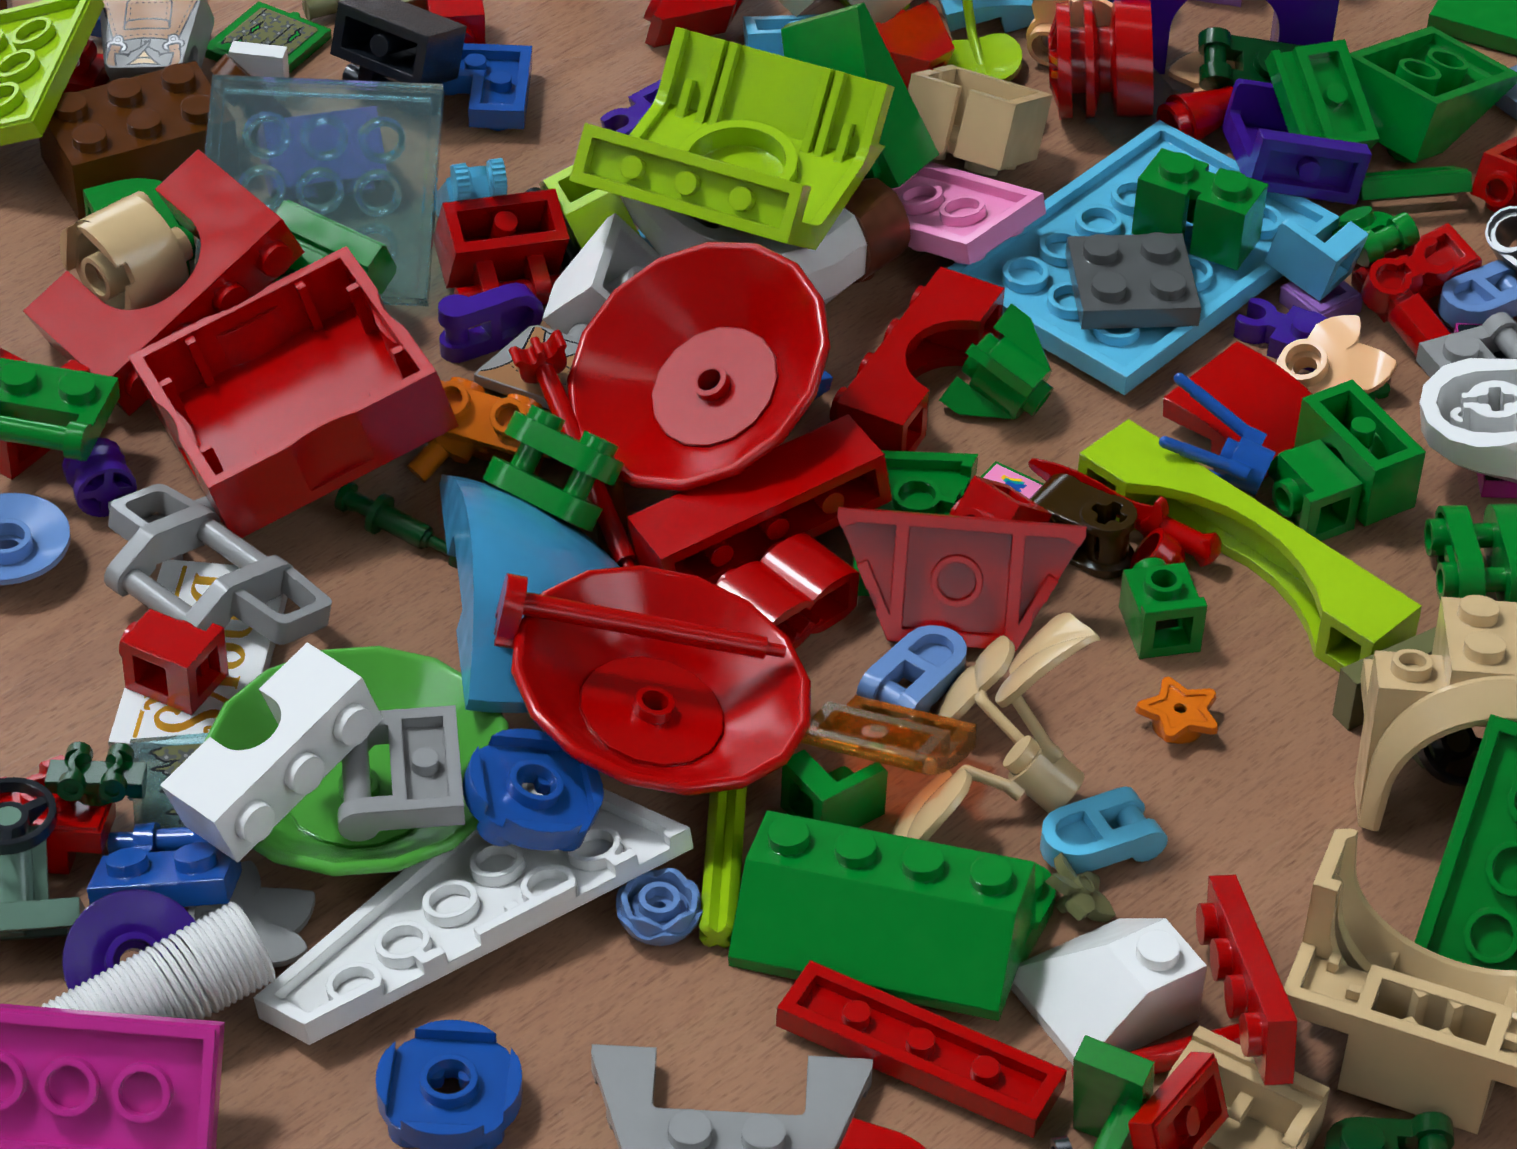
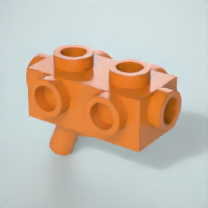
[407,377,552,483]

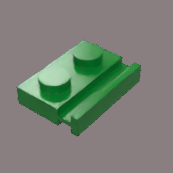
[1264,39,1380,149]

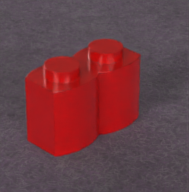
[716,533,860,649]

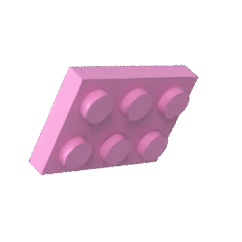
[892,162,1046,265]

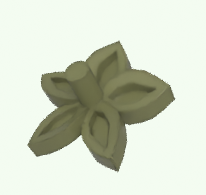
[1045,852,1116,922]

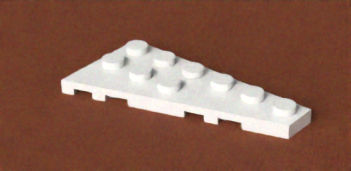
[253,783,694,1045]

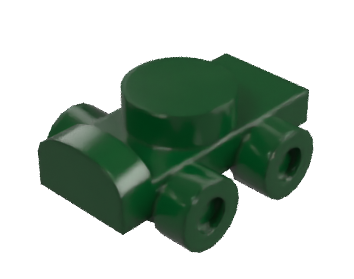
[44,741,147,806]

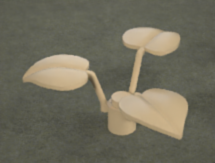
[892,613,1100,841]

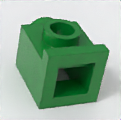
[1268,439,1363,542]
[1119,557,1208,659]

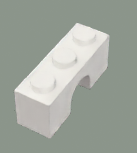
[160,642,383,863]

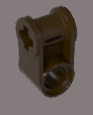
[1029,473,1137,579]

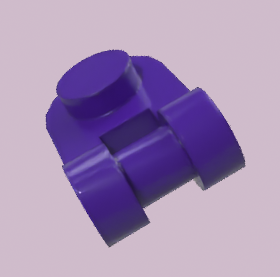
[438,282,544,363]

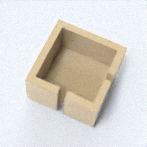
[908,65,1053,176]

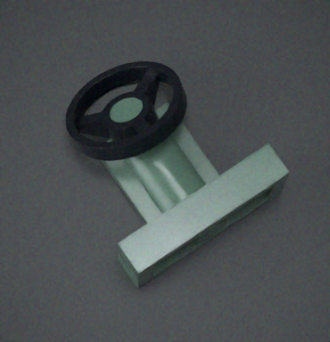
[0,777,85,941]

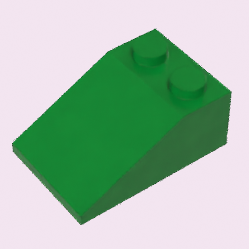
[781,2,939,189]
[1350,26,1517,163]

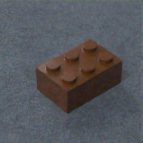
[39,61,241,220]

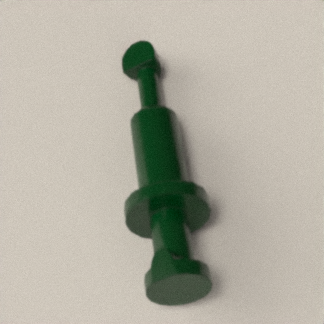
[334,482,457,568]

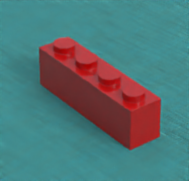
[627,414,892,584]

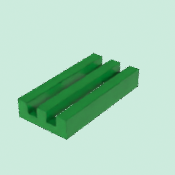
[1358,165,1472,200]

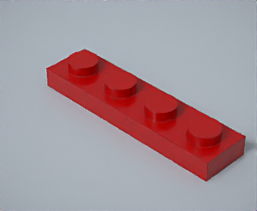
[1196,874,1298,1086]
[776,960,1067,1138]

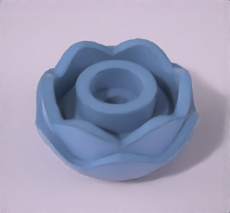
[616,868,703,946]

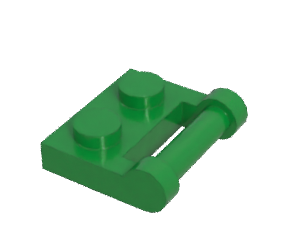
[0,358,120,461]

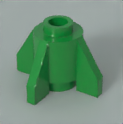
[939,303,1054,420]

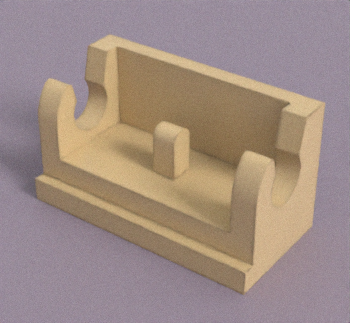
[1166,1025,1330,1149]

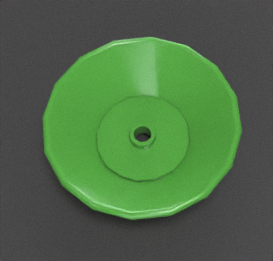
[203,646,509,877]

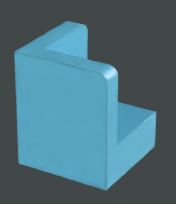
[1264,218,1369,301]

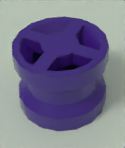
[62,438,137,517]

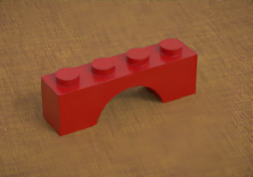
[830,266,1005,452]

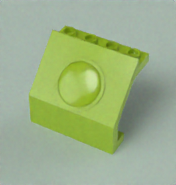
[569,27,895,250]

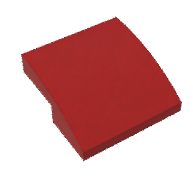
[1163,341,1312,480]

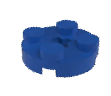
[462,728,604,852]
[376,1020,523,1149]

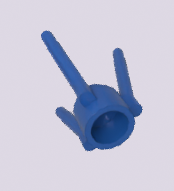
[1159,373,1276,497]

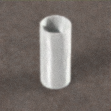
[42,901,276,1020]

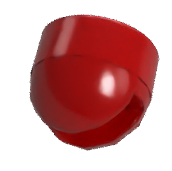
[1130,528,1185,569]

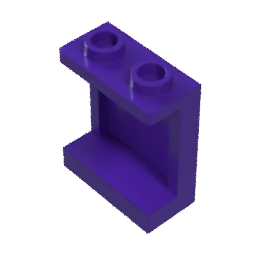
[1221,78,1372,205]

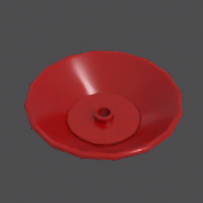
[567,241,830,491]
[511,565,811,796]

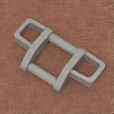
[104,484,332,645]

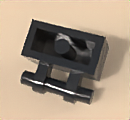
[330,0,467,120]

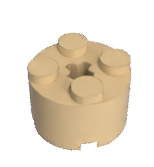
[60,191,193,310]

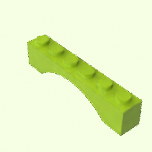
[1078,419,1422,673]

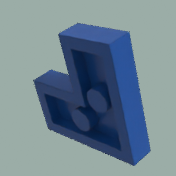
[428,43,533,131]

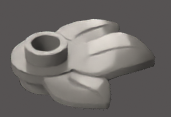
[188,861,315,967]

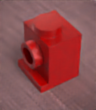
[119,609,229,715]

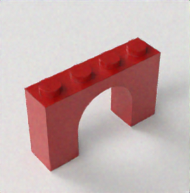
[23,149,305,416]

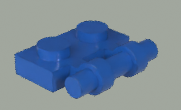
[87,822,242,907]

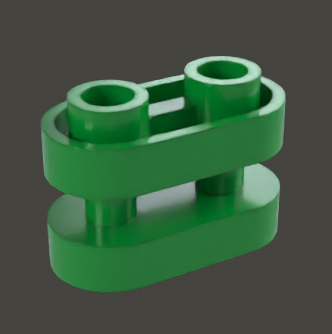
[482,404,625,532]
[1424,503,1517,602]

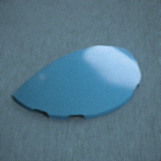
[439,474,620,713]

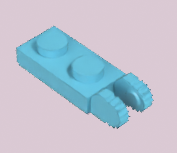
[434,158,508,217]

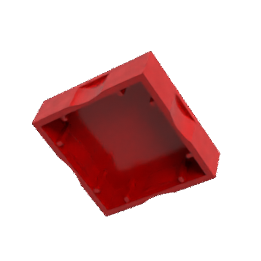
[128,246,459,538]

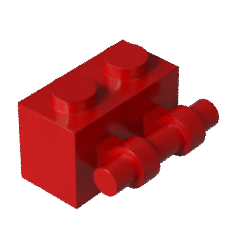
[433,188,570,306]

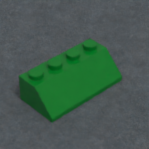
[728,810,1036,1021]

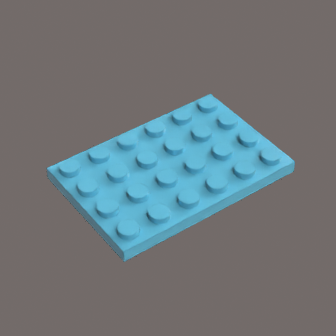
[947,120,1340,395]

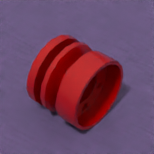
[1048,0,1154,120]

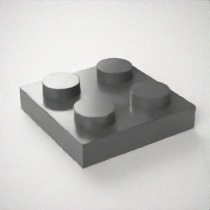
[1065,232,1201,329]

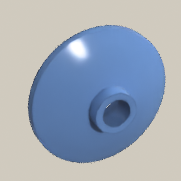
[0,493,71,585]

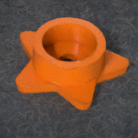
[1135,677,1218,744]

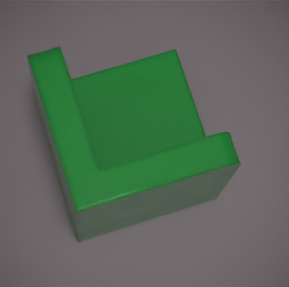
[780,749,888,828]

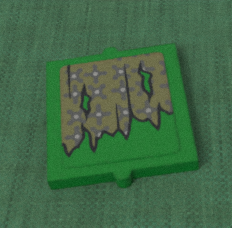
[205,1,332,74]

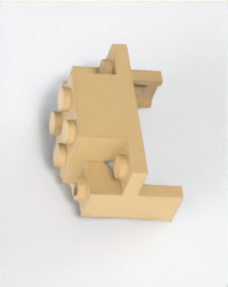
[1354,595,1517,831]
[1284,828,1517,1135]

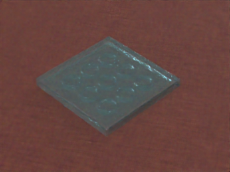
[194,74,444,306]

